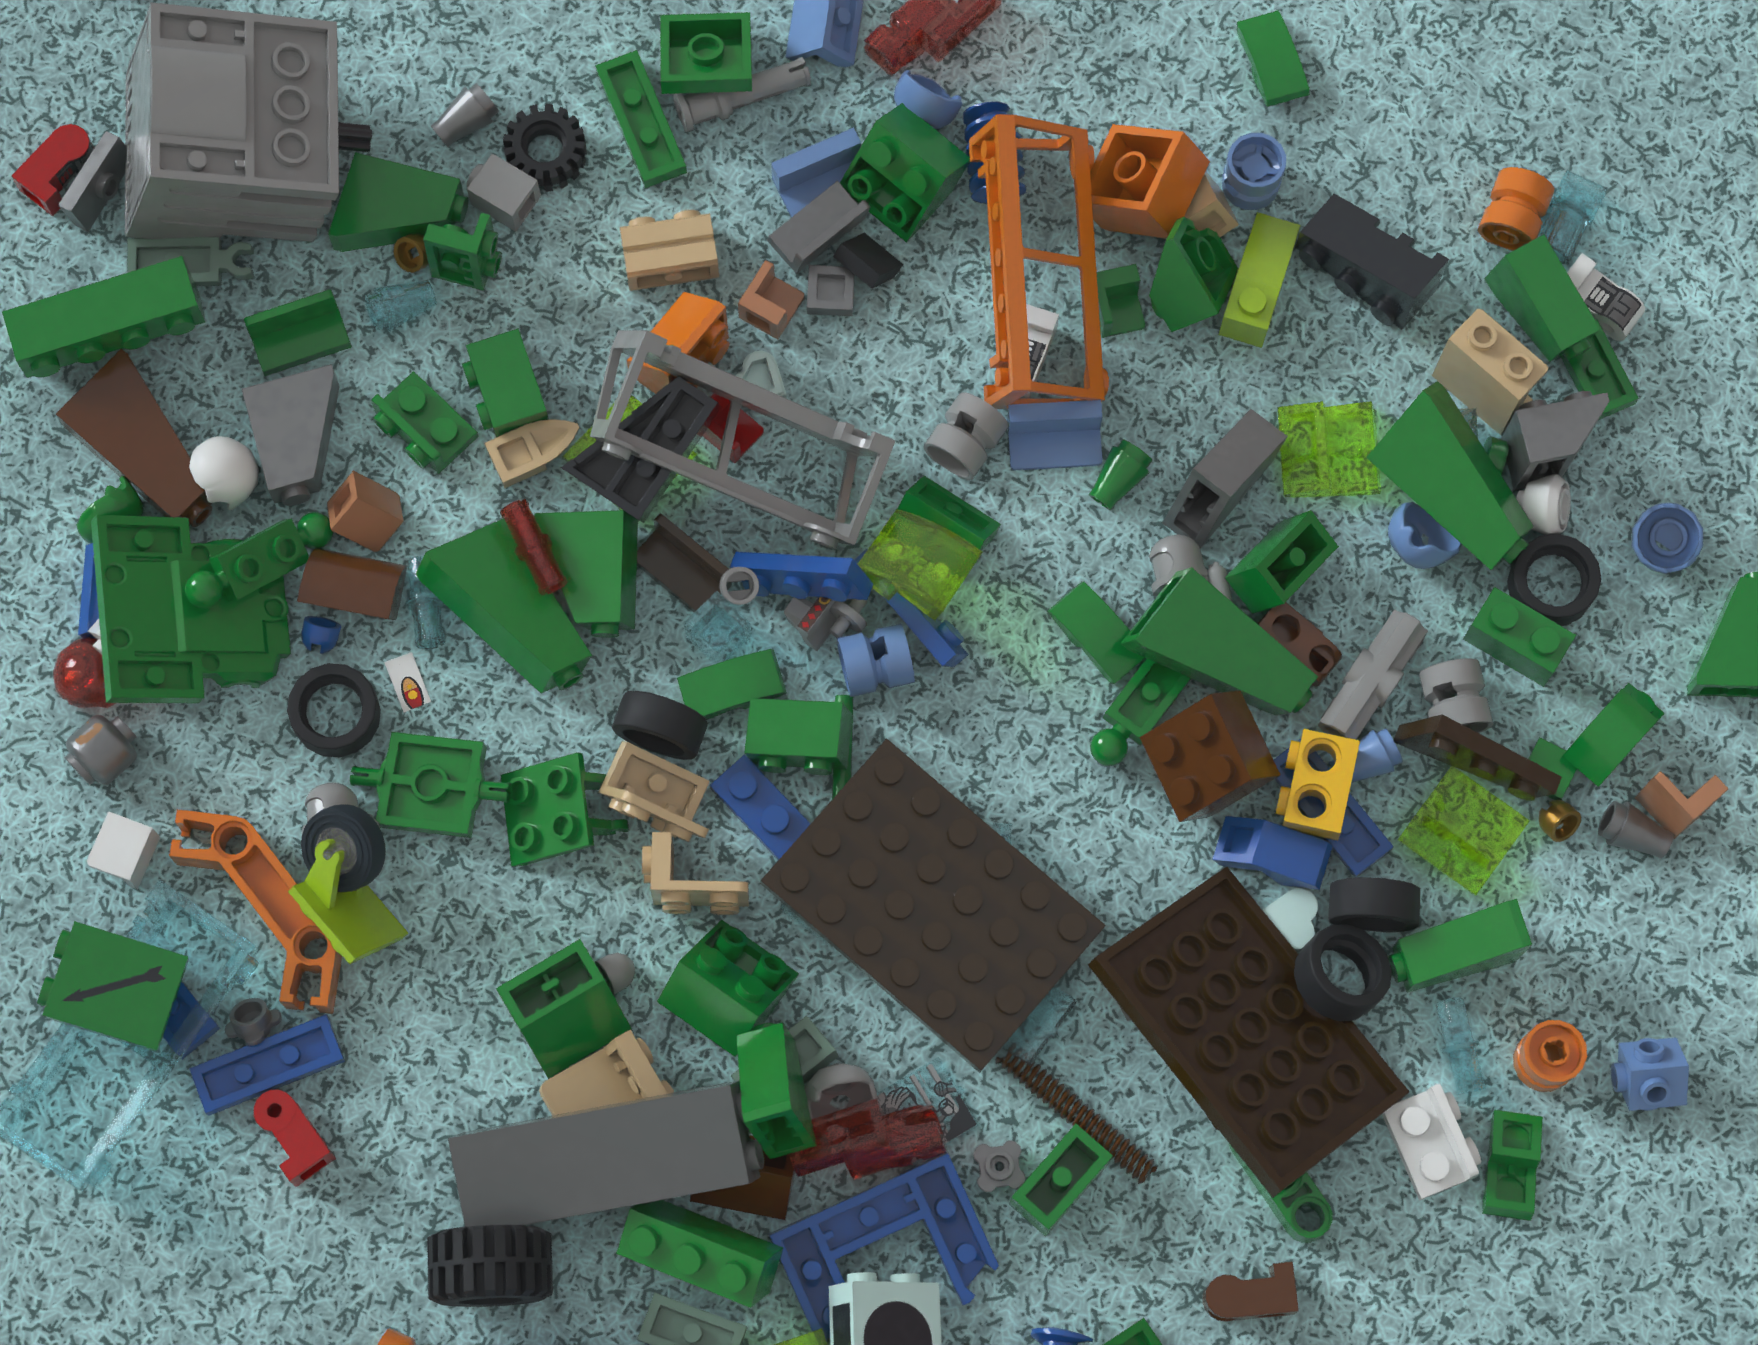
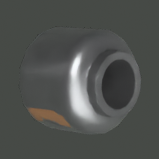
[64,715,137,785]

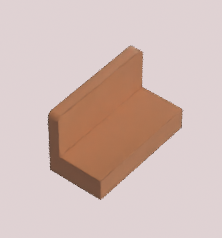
[1635,771,1729,839]

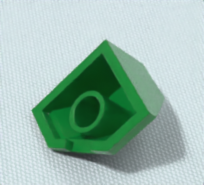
[1149,217,1238,333]

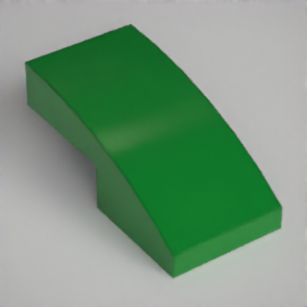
[1236,10,1310,107]
[1047,582,1145,684]
[677,649,787,720]
[1482,1110,1543,1221]

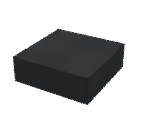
[833,232,903,289]

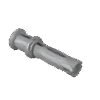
[673,57,811,132]

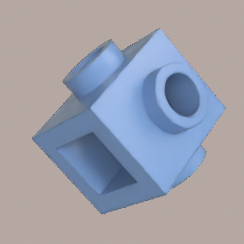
[1611,1037,1689,1111]

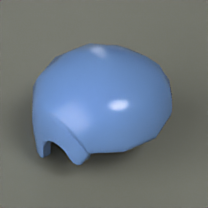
[894,70,963,129]
[1388,502,1462,569]
[1631,503,1703,574]

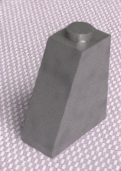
[242,364,340,506]
[1163,409,1288,549]

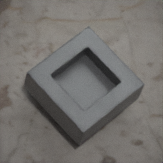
[807,265,855,316]

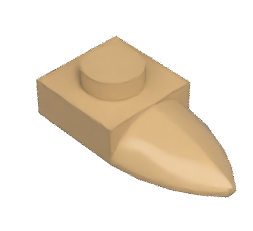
[484,419,579,488]

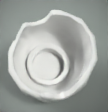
[189,436,259,510]

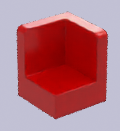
[703,393,764,464]

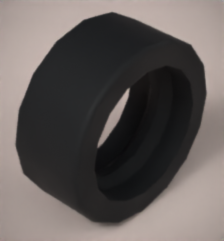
[1507,534,1602,626]
[287,663,381,758]
[612,691,708,760]
[1328,877,1421,932]
[1294,924,1392,1021]

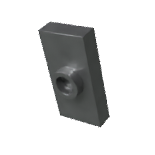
[58,131,127,232]

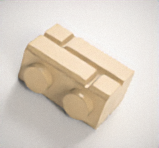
[620,210,719,291]

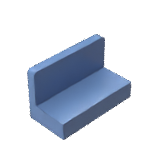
[786,0,864,68]
[771,127,861,217]
[1007,400,1102,470]

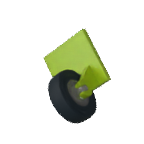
[288,804,408,964]

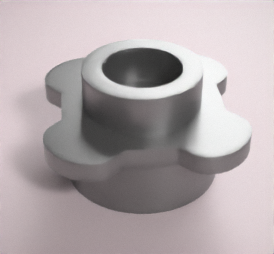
[225,998,282,1046]
[973,1141,1025,1193]

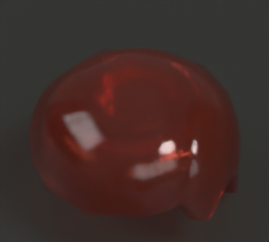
[53,638,116,709]

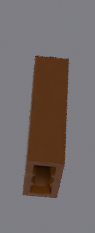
[56,349,212,527]

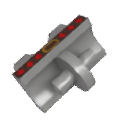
[784,597,867,651]

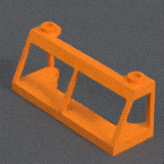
[969,114,1109,409]

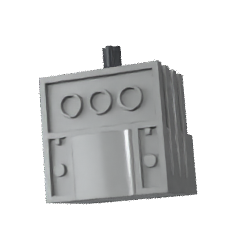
[125,2,372,242]

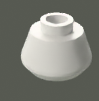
[1516,474,1571,535]

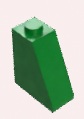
[328,152,469,252]
[1484,234,1601,362]
[534,510,638,638]
[1687,572,1758,698]
[1388,899,1532,993]
[737,1022,817,1159]

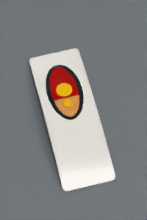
[384,652,431,712]

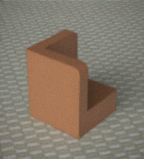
[738,260,804,340]
[327,470,404,552]

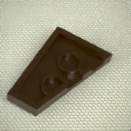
[1394,714,1562,801]

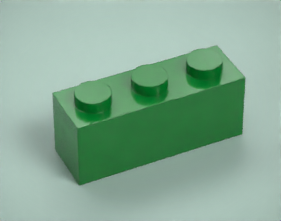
[616,1200,783,1308]

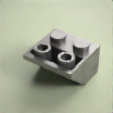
[1501,391,1609,491]

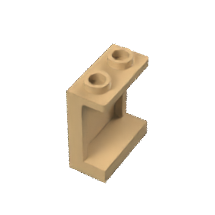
[1432,309,1548,435]

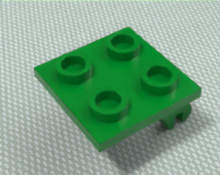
[501,752,629,867]

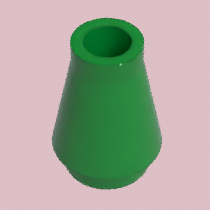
[1088,439,1153,511]

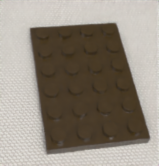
[760,738,1106,1073]
[1088,867,1410,1198]

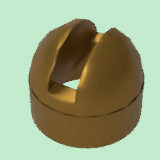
[394,233,428,273]
[1539,800,1581,842]

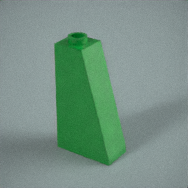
[1366,381,1534,570]
[415,518,592,694]
[1121,567,1318,715]

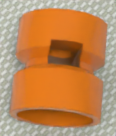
[1478,167,1555,251]
[1513,1020,1587,1092]

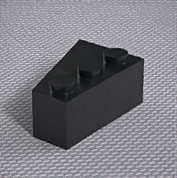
[1295,193,1449,330]
[560,376,721,523]

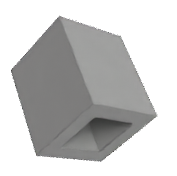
[466,153,541,232]

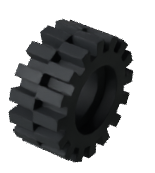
[503,104,587,192]

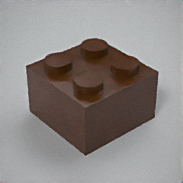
[1140,690,1281,822]

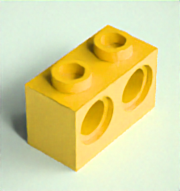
[1275,729,1360,841]

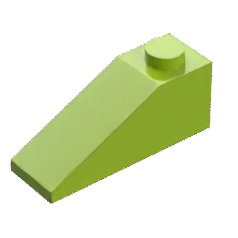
[1218,212,1301,348]

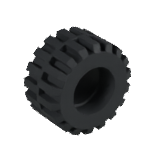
[427,1225,553,1307]

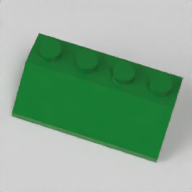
[2,256,205,378]

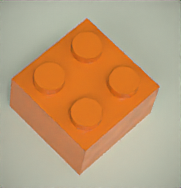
[1090,124,1210,239]

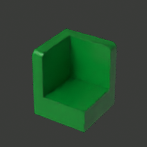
[1097,264,1145,338]

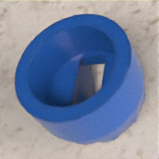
[301,616,341,654]

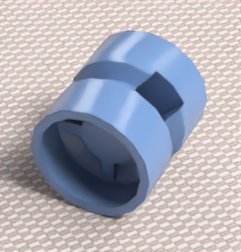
[1222,133,1286,210]
[837,623,915,697]

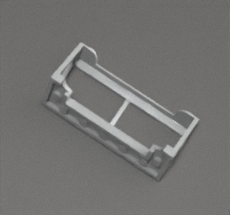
[590,330,895,550]

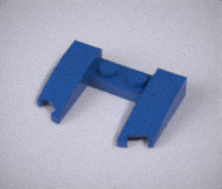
[768,1153,999,1345]

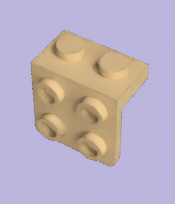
[598,741,710,842]
[642,832,749,915]
[539,1029,674,1115]

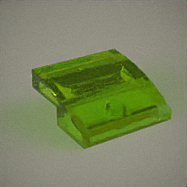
[1277,401,1381,498]
[858,509,983,621]
[1397,766,1530,896]

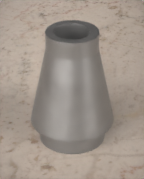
[431,83,499,147]
[1598,801,1674,859]

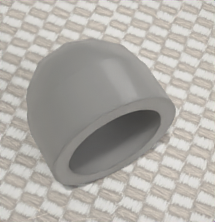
[720,567,759,605]
[595,953,635,995]

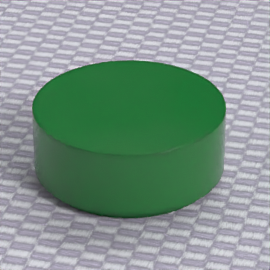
[1483,436,1509,474]

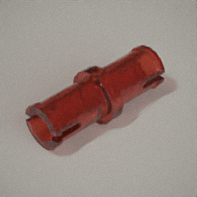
[500,499,568,596]

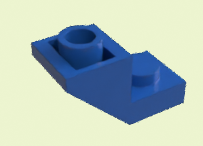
[1212,816,1333,890]

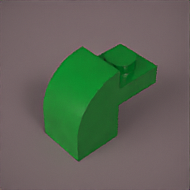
[1562,683,1665,787]

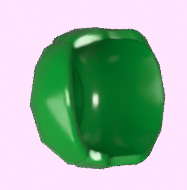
[76,476,144,544]

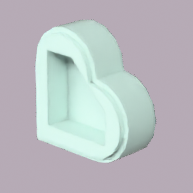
[736,350,787,408]
[1263,888,1318,952]

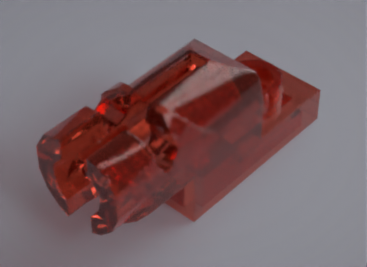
[864,0,1001,75]
[790,1098,948,1180]

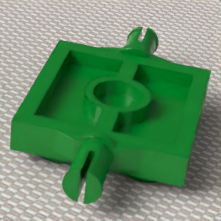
[350,732,512,838]

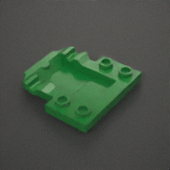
[91,515,291,704]

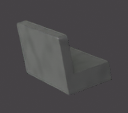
[767,181,870,274]

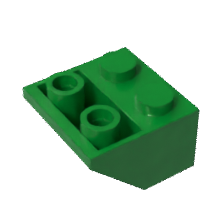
[840,103,970,243]
[657,920,799,1057]
[496,939,633,1079]

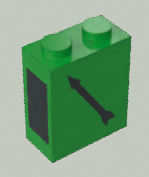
[37,921,189,1053]

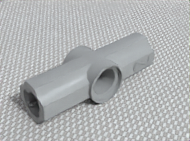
[1318,609,1428,740]

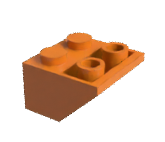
[627,292,730,394]

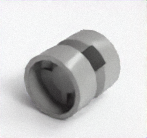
[924,392,1009,480]
[1419,658,1494,733]

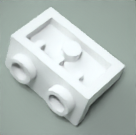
[1382,1083,1481,1201]

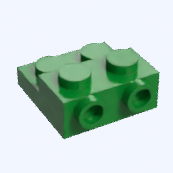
[660,12,752,94]

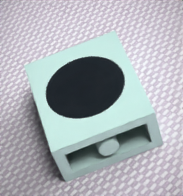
[829,1272,941,1345]

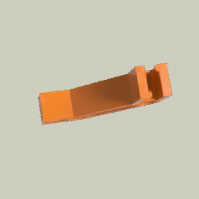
[169,809,342,1014]

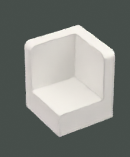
[87,811,160,889]

